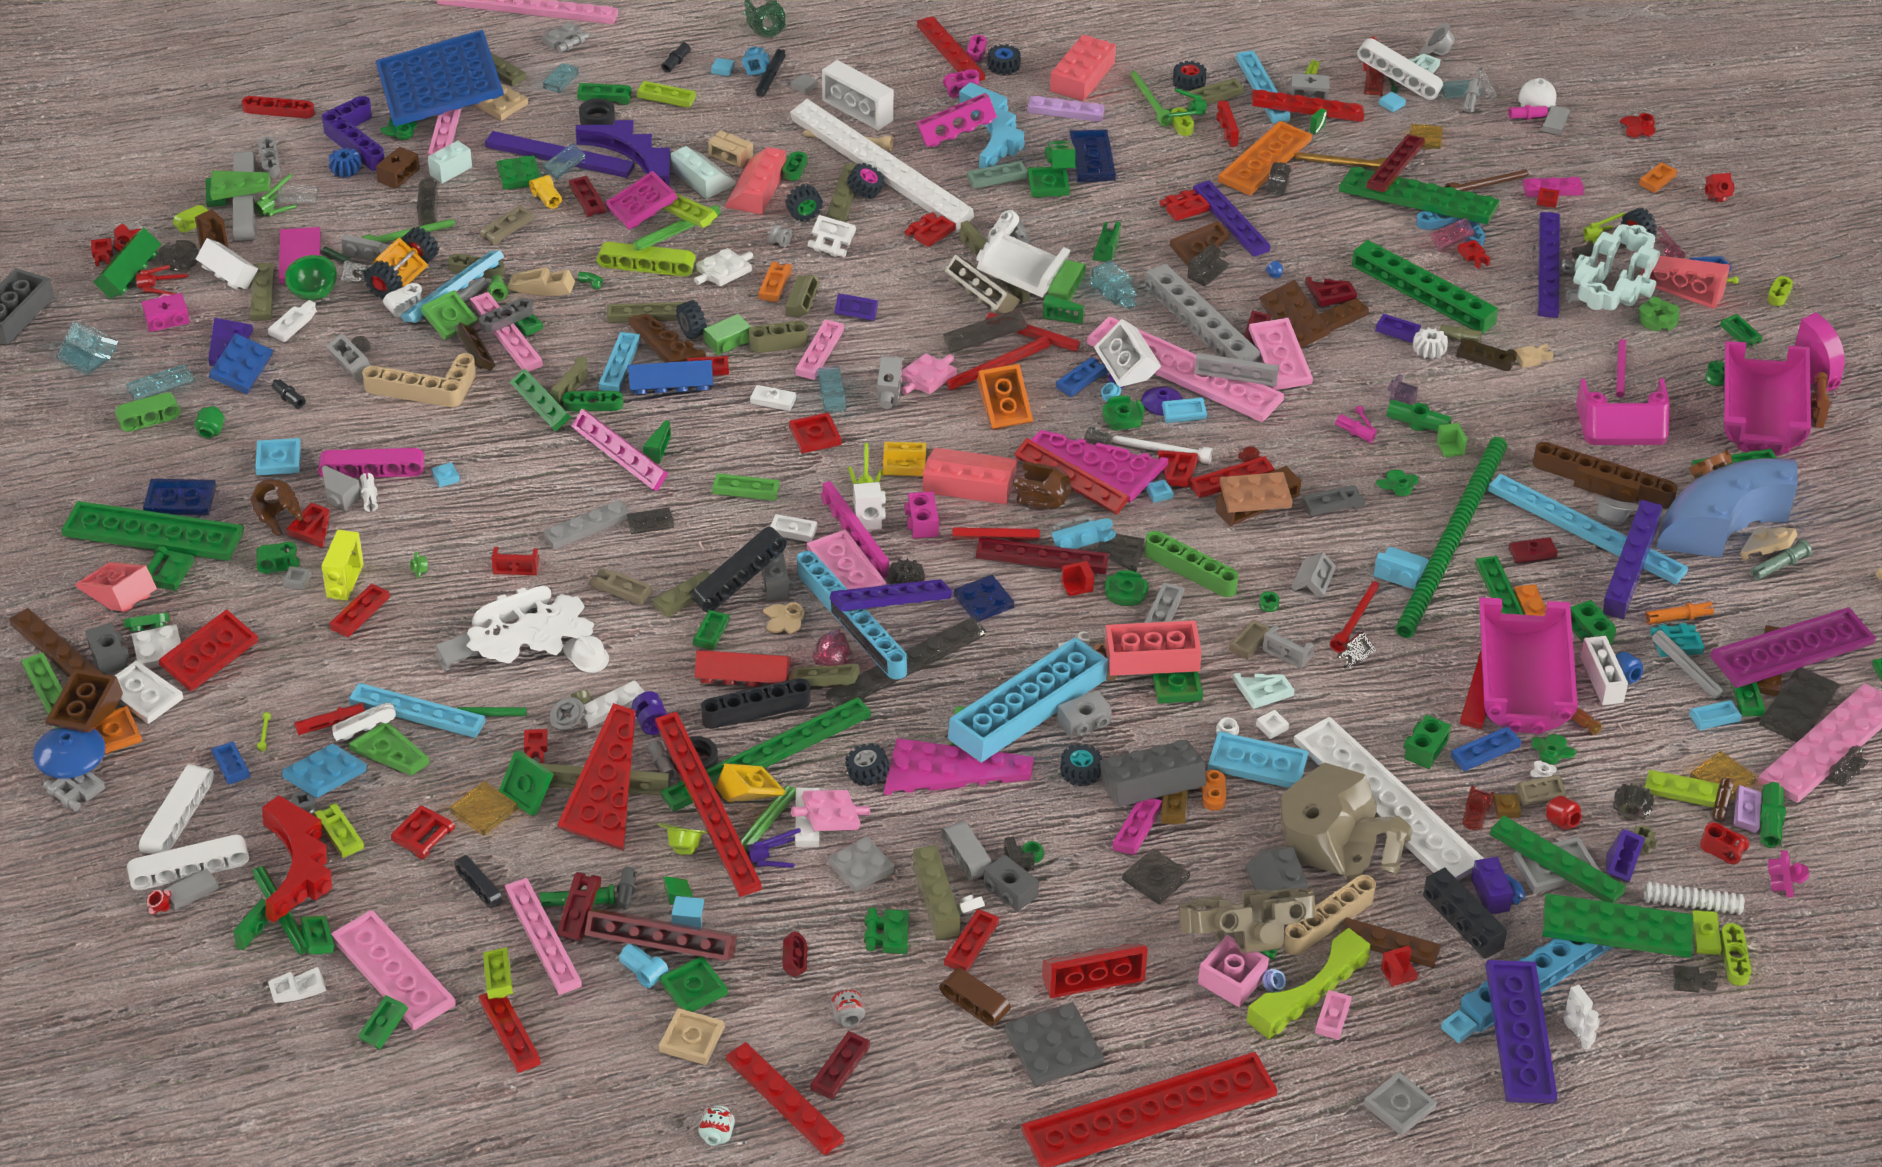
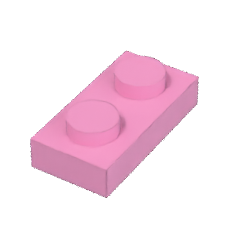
[1315,990,1352,1040]

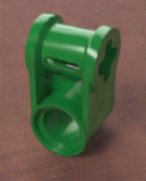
[256,542,300,574]

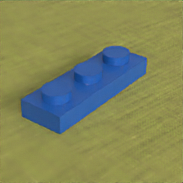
[1450,726,1521,772]

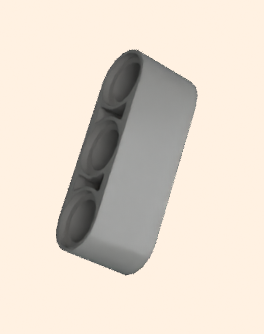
[941,820,992,881]

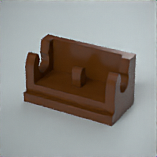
[195,209,229,249]

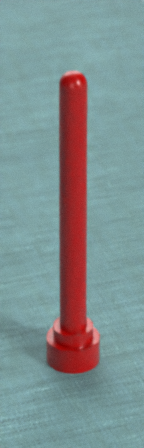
[1330,581,1379,653]

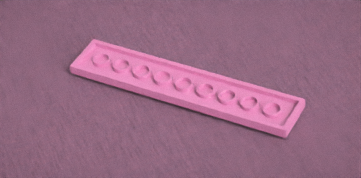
[1087,316,1284,422]

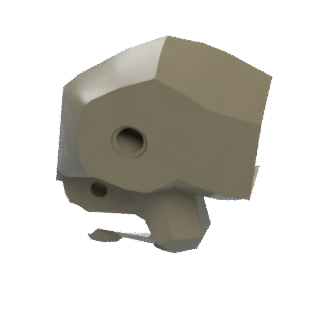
[1280,762,1413,883]

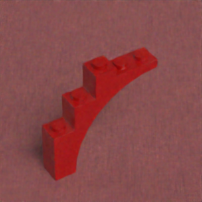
[262,795,332,923]

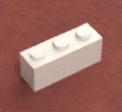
[196,238,258,290]
[1580,636,1628,705]

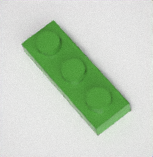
[712,473,780,501]

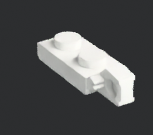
[268,300,317,342]

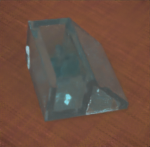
[57,321,118,375]

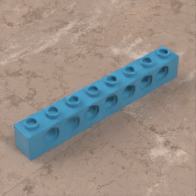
[1460,938,1612,1033]

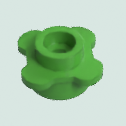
[410,552,428,578]

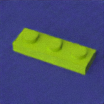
[637,81,696,108]
[1644,769,1719,807]
[483,947,513,999]

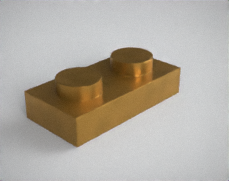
[1161,790,1188,825]

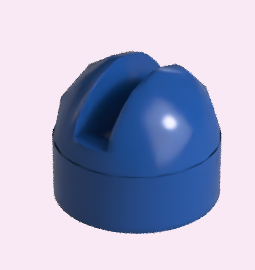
[1266,261,1283,278]

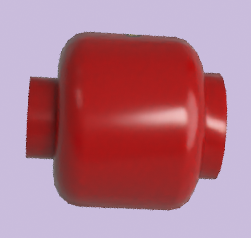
[1546,795,1582,830]

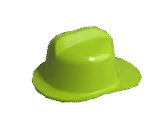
[657,823,707,855]

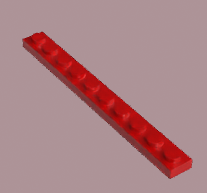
[655,712,762,897]

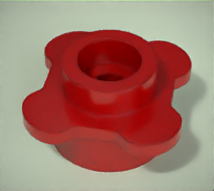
[147,889,171,915]

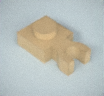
[1514,344,1554,368]

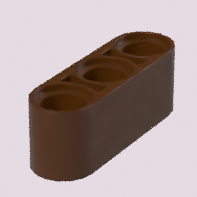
[939,968,1011,1027]

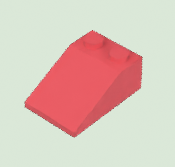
[75,562,157,612]

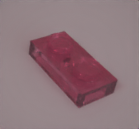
[1430,218,1475,251]

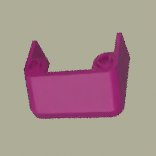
[1576,378,1669,445]

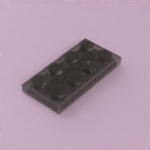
[1759,667,1840,742]

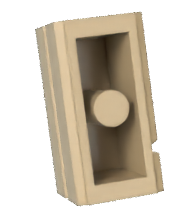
[708,130,753,168]

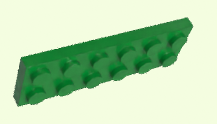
[1542,893,1693,958]

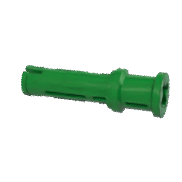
[540,884,615,908]

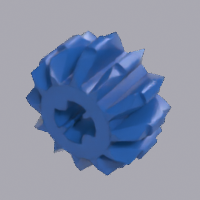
[328,147,361,178]

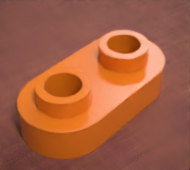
[1202,770,1226,811]

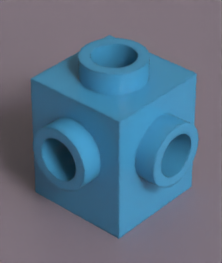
[742,46,770,75]

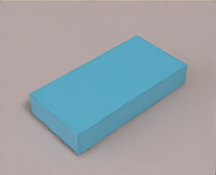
[1162,397,1207,423]
[1689,700,1742,730]

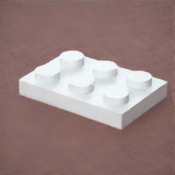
[115,661,184,724]

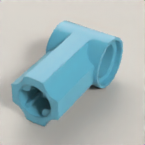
[619,944,669,989]

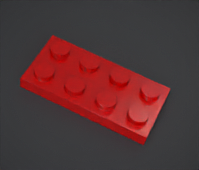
[159,609,258,692]

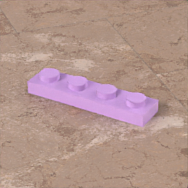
[1027,96,1105,122]

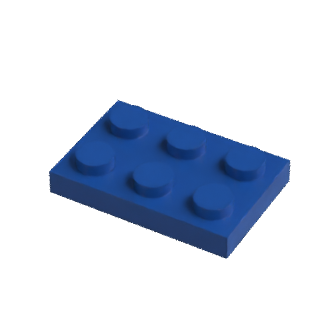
[209,333,273,394]

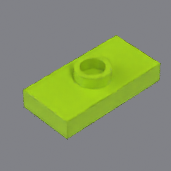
[1692,911,1722,955]

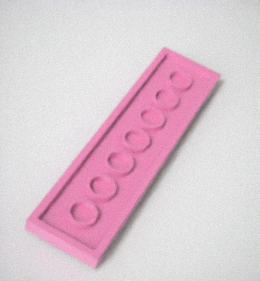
[1758,683,1882,803]

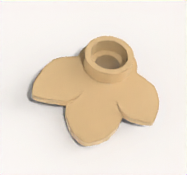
[763,602,805,634]

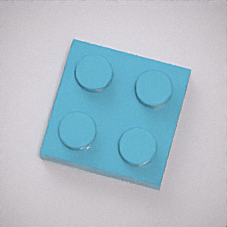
[255,438,301,475]

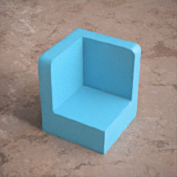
[672,896,704,928]

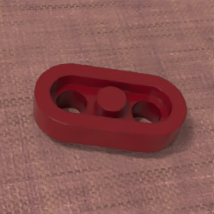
[782,931,808,977]

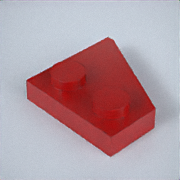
[1158,450,1198,487]
[286,502,330,548]

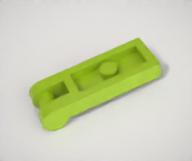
[313,803,364,858]

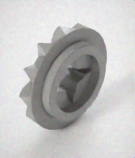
[550,697,585,732]

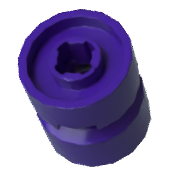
[632,691,668,735]

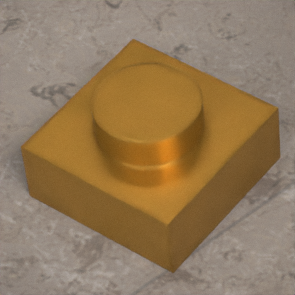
[1493,794,1521,818]

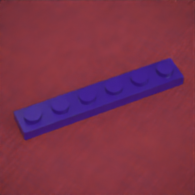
[1193,180,1271,257]
[829,579,953,611]

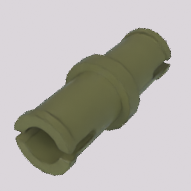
[1440,324,1482,343]

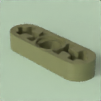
[448,253,505,278]

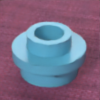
[1101,382,1121,402]

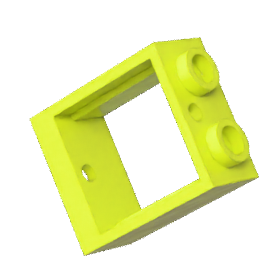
[321,530,364,601]

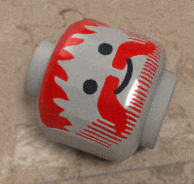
[830,989,866,1027]

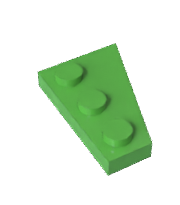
[210,171,271,201]
[349,722,430,776]

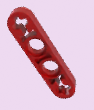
[242,96,315,118]

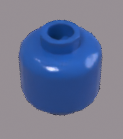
[1615,651,1643,685]

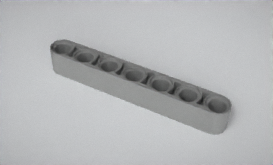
[233,151,255,241]

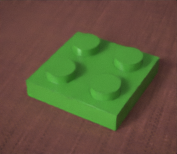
[420,290,478,340]

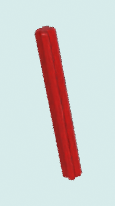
[986,312,1080,352]

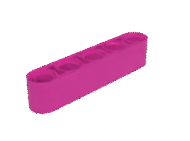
[318,448,425,478]

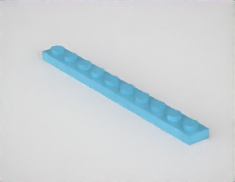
[1488,474,1688,585]

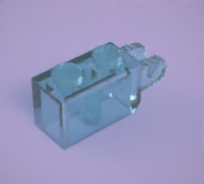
[1091,260,1136,309]

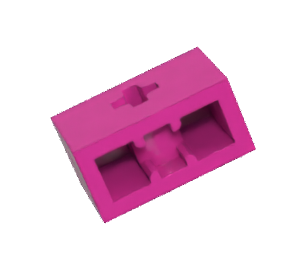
[142,293,190,332]

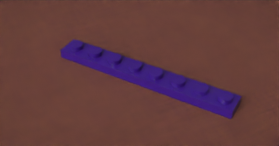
[1538,212,1560,318]

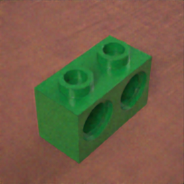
[1045,140,1075,169]
[1570,600,1616,645]
[1403,714,1451,770]

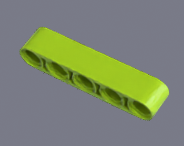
[596,242,696,277]

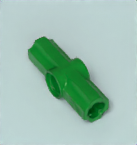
[1386,399,1452,432]
[1760,782,1786,848]

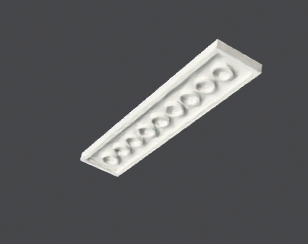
[1294,717,1484,881]

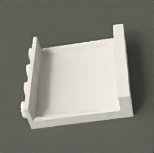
[976,222,1071,298]

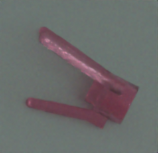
[1658,226,1685,259]

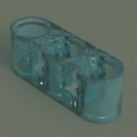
[818,366,846,413]

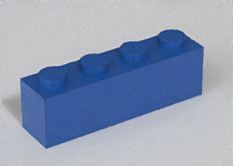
[628,360,713,395]

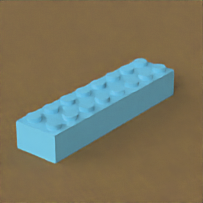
[948,637,1109,763]

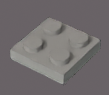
[828,836,895,893]
[1363,1071,1437,1136]

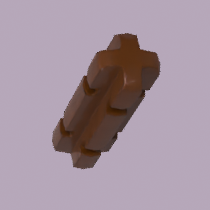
[1712,777,1734,823]

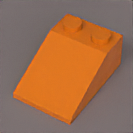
[977,364,1033,429]

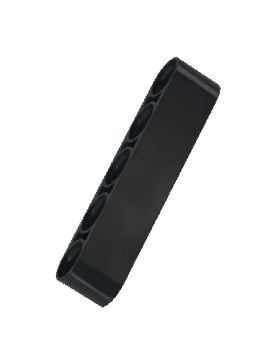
[691,527,787,613]
[701,678,811,729]

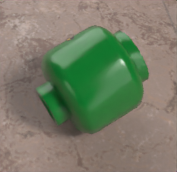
[194,406,225,438]

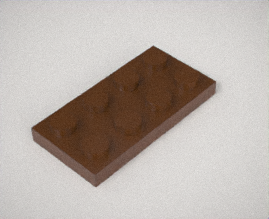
[1259,280,1330,348]

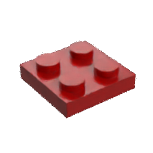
[789,412,842,454]

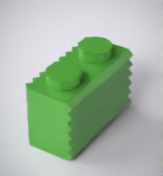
[703,314,751,355]

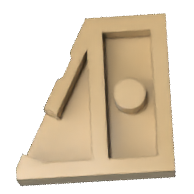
[1740,527,1797,560]

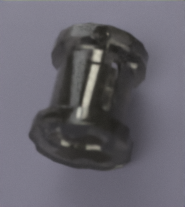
[1084,426,1111,445]

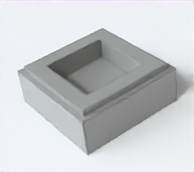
[791,74,818,94]
[283,567,312,590]

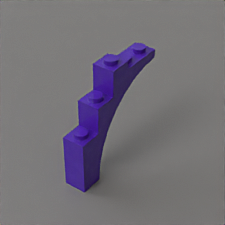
[576,120,671,187]

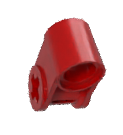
[1700,822,1750,865]

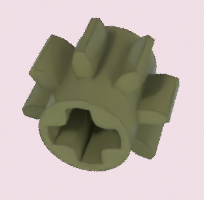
[1630,825,1657,854]

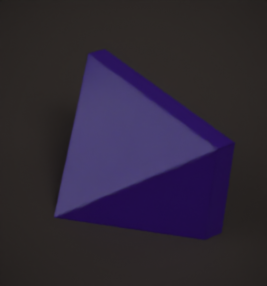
[1606,829,1645,882]

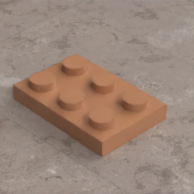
[1220,472,1292,513]

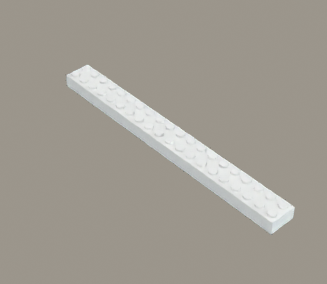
[790,99,974,231]

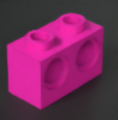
[904,491,939,538]

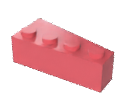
[1641,256,1730,309]

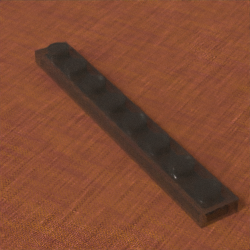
[826,617,986,708]

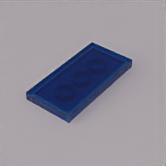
[1069,129,1116,182]

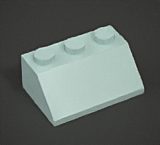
[671,146,737,199]

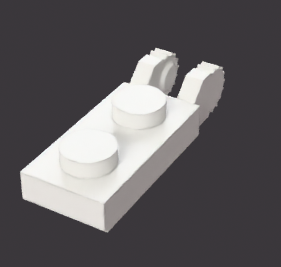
[332,702,396,741]

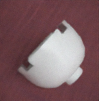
[1518,78,1557,112]

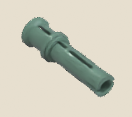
[1751,539,1812,580]

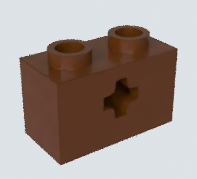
[376,146,420,189]

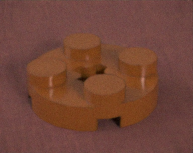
[1689,450,1733,479]

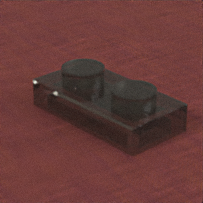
[627,507,674,535]

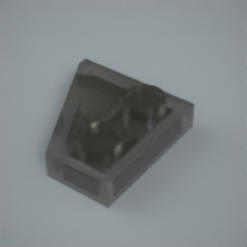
[1098,534,1145,572]

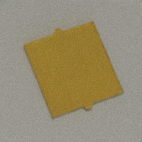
[1410,123,1443,149]

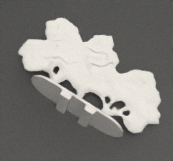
[466,586,594,663]

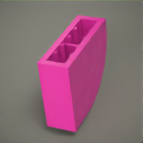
[1795,312,1845,392]

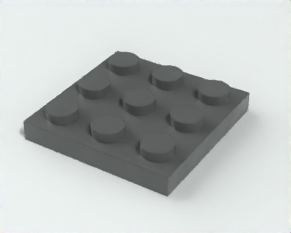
[1004,1002,1104,1086]

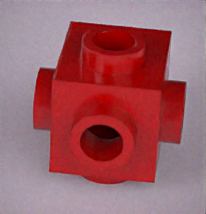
[1705,172,1735,203]

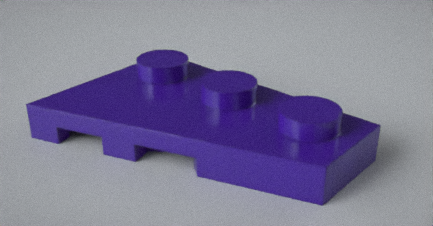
[208,318,253,366]

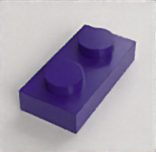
[834,293,879,321]
[1375,313,1421,343]

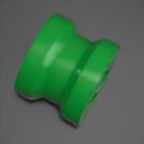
[1705,361,1725,386]

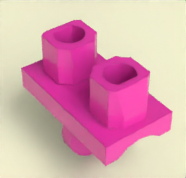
[1768,850,1810,898]

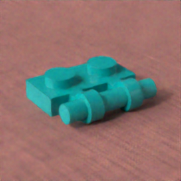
[1650,623,1705,657]

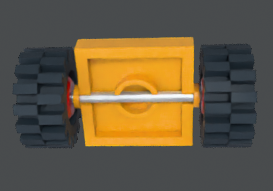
[363,227,439,299]

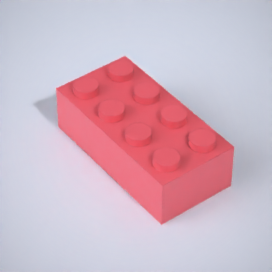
[1050,34,1116,101]
[1105,621,1201,676]

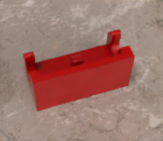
[491,547,540,576]

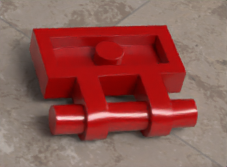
[1159,190,1210,221]
[904,212,956,247]

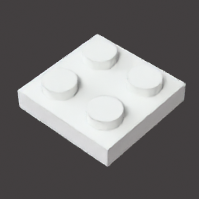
[131,624,181,669]

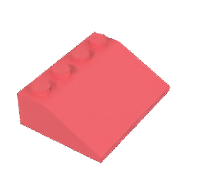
[923,447,1018,505]

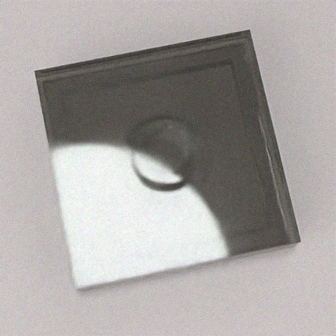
[1122,848,1190,905]

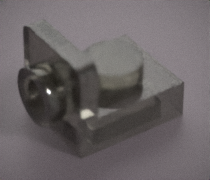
[1004,836,1035,872]

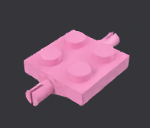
[901,353,957,395]
[791,790,870,831]

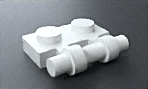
[808,215,856,257]
[1563,985,1600,1049]

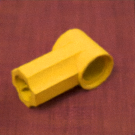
[529,175,562,209]

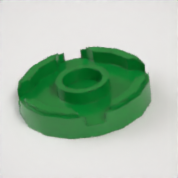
[1104,570,1148,606]

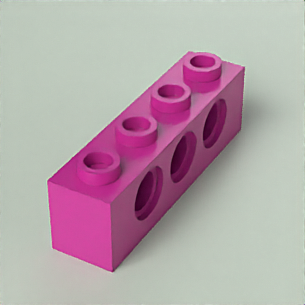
[916,92,997,147]

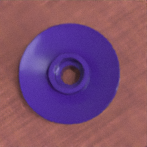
[1142,387,1183,416]

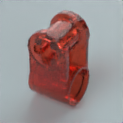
[1462,786,1495,830]

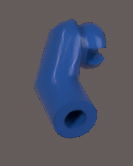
[1506,874,1525,905]

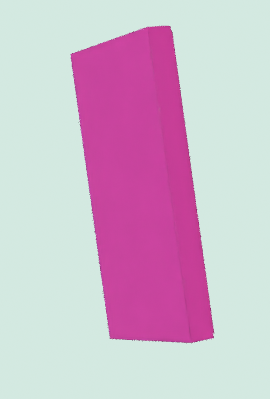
[279,227,321,285]

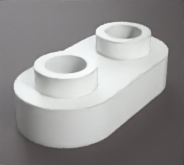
[988,210,1019,241]

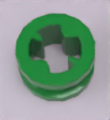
[1259,591,1280,612]

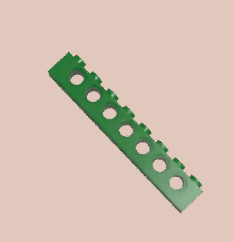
[1352,240,1498,335]

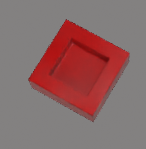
[1537,187,1559,208]

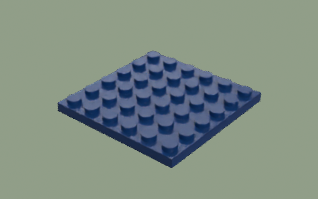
[375,29,504,127]

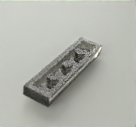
[943,309,1027,353]

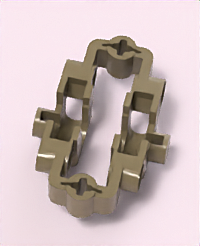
[1179,888,1316,954]

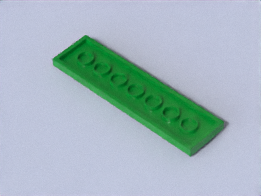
[1339,167,1500,225]
[61,501,244,561]

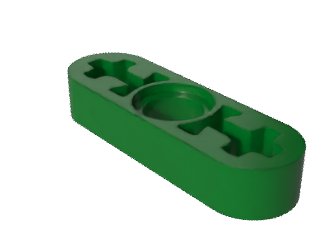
[562,391,624,411]

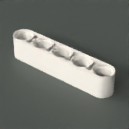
[1357,38,1443,100]
[139,764,214,855]
[127,835,249,890]

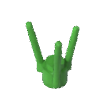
[254,174,297,217]

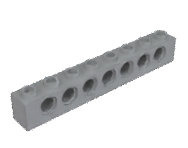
[1145,264,1261,362]

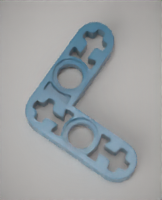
[1416,211,1485,246]

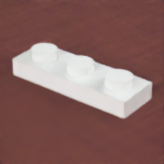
[581,680,645,729]
[795,788,819,847]

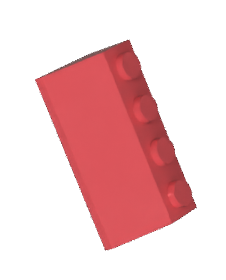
[725,147,786,215]

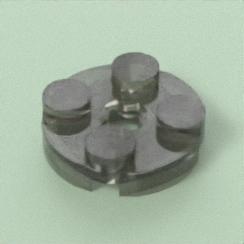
[158,240,199,273]

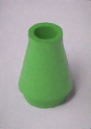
[488,275,508,301]

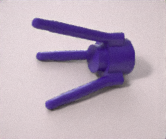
[748,828,801,868]

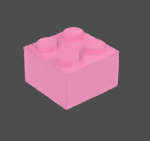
[1198,935,1269,1008]

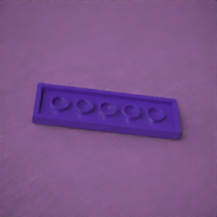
[1485,960,1558,1104]

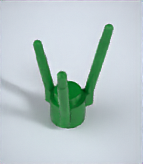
[1166,88,1207,117]

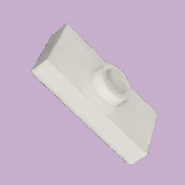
[750,385,796,411]

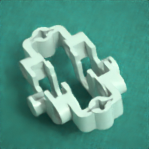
[1573,224,1660,310]

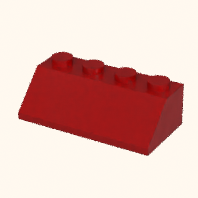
[695,650,791,686]
[1042,943,1148,999]

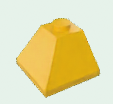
[715,763,786,802]

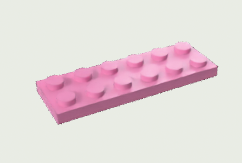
[331,910,456,1030]

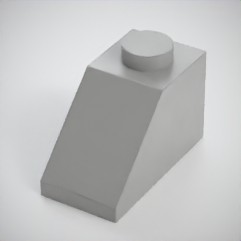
[322,465,361,511]

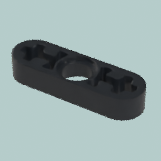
[454,855,502,909]

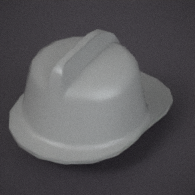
[1419,22,1455,55]
[1593,496,1639,526]

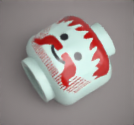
[698,1105,735,1146]

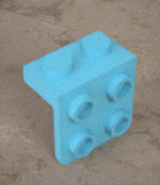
[1374,547,1429,589]

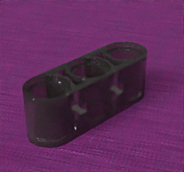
[417,178,439,226]

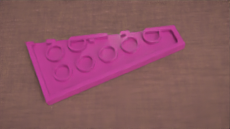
[884,738,1034,795]

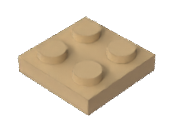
[475,83,528,121]
[659,1008,725,1065]

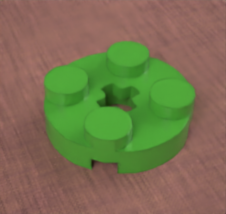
[1638,297,1679,331]

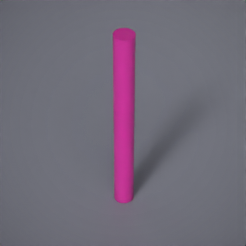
[1616,339,1626,398]

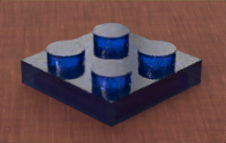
[954,575,1014,623]

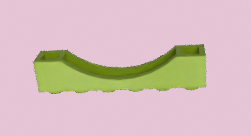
[1246,928,1371,1039]

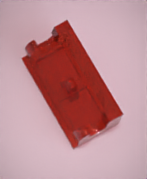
[1364,64,1384,96]

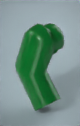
[578,271,603,290]

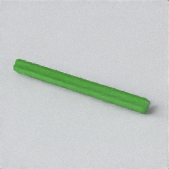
[633,205,721,251]

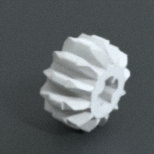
[1413,327,1448,360]

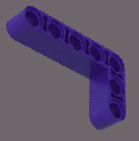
[322,96,385,171]

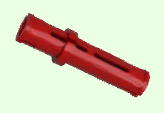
[294,702,365,736]

